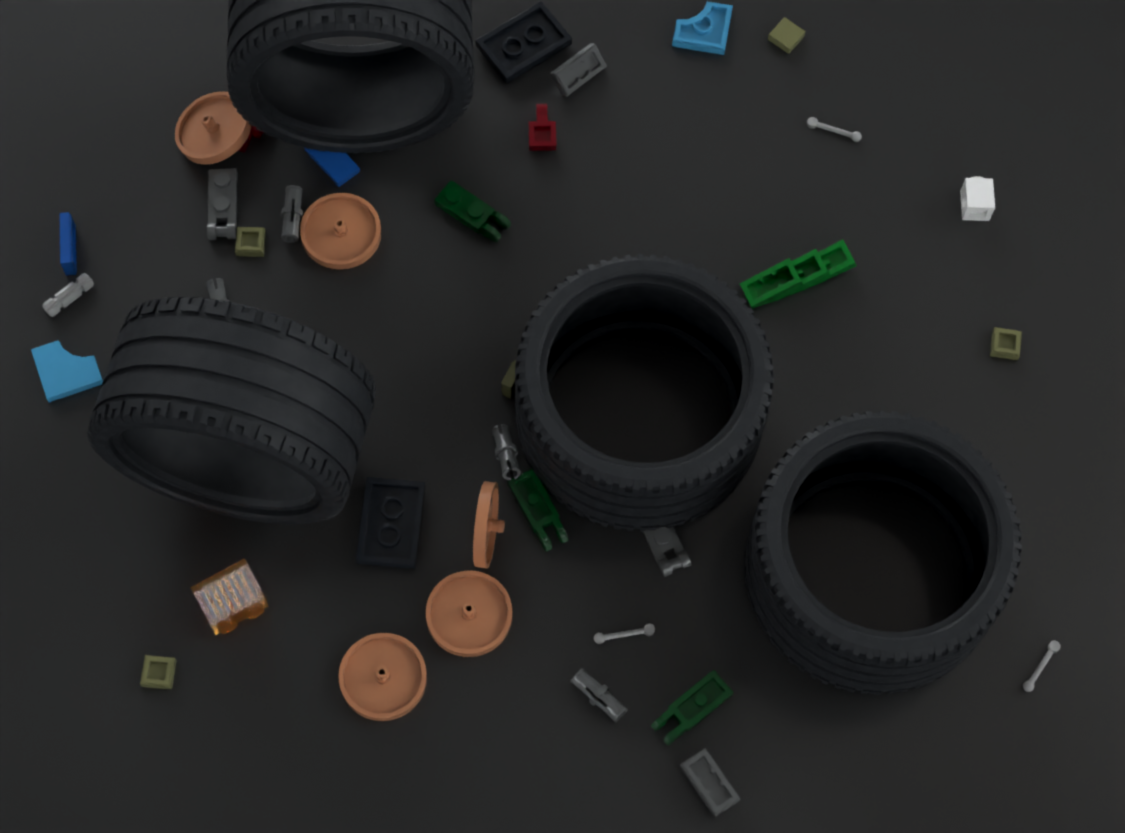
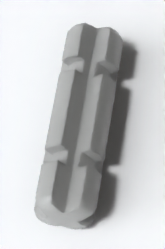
[42,273,94,317]

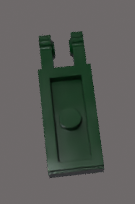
[434,180,511,242]
[507,469,569,552]
[651,670,734,745]

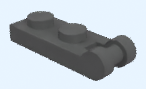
[207,168,238,240]
[643,526,692,577]

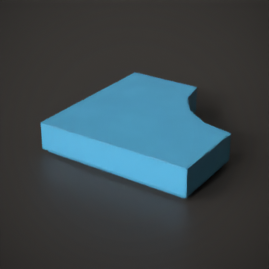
[672,1,733,55]
[31,340,103,402]

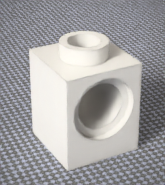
[960,176,995,221]

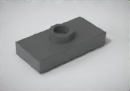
[550,43,607,97]
[680,748,741,818]

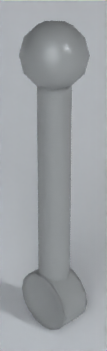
[807,117,862,142]
[594,623,655,644]
[1023,640,1061,692]

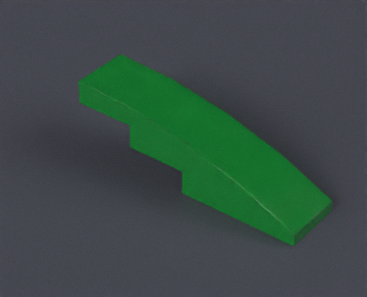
[739,239,857,309]

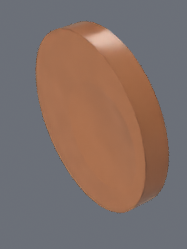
[175,92,252,164]
[300,193,381,270]
[473,481,505,568]
[426,571,512,657]
[339,633,427,721]

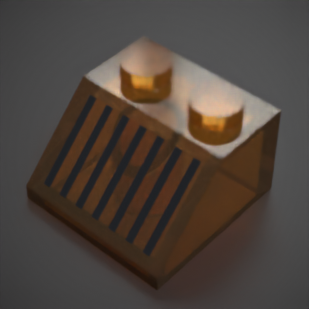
[190,558,268,635]

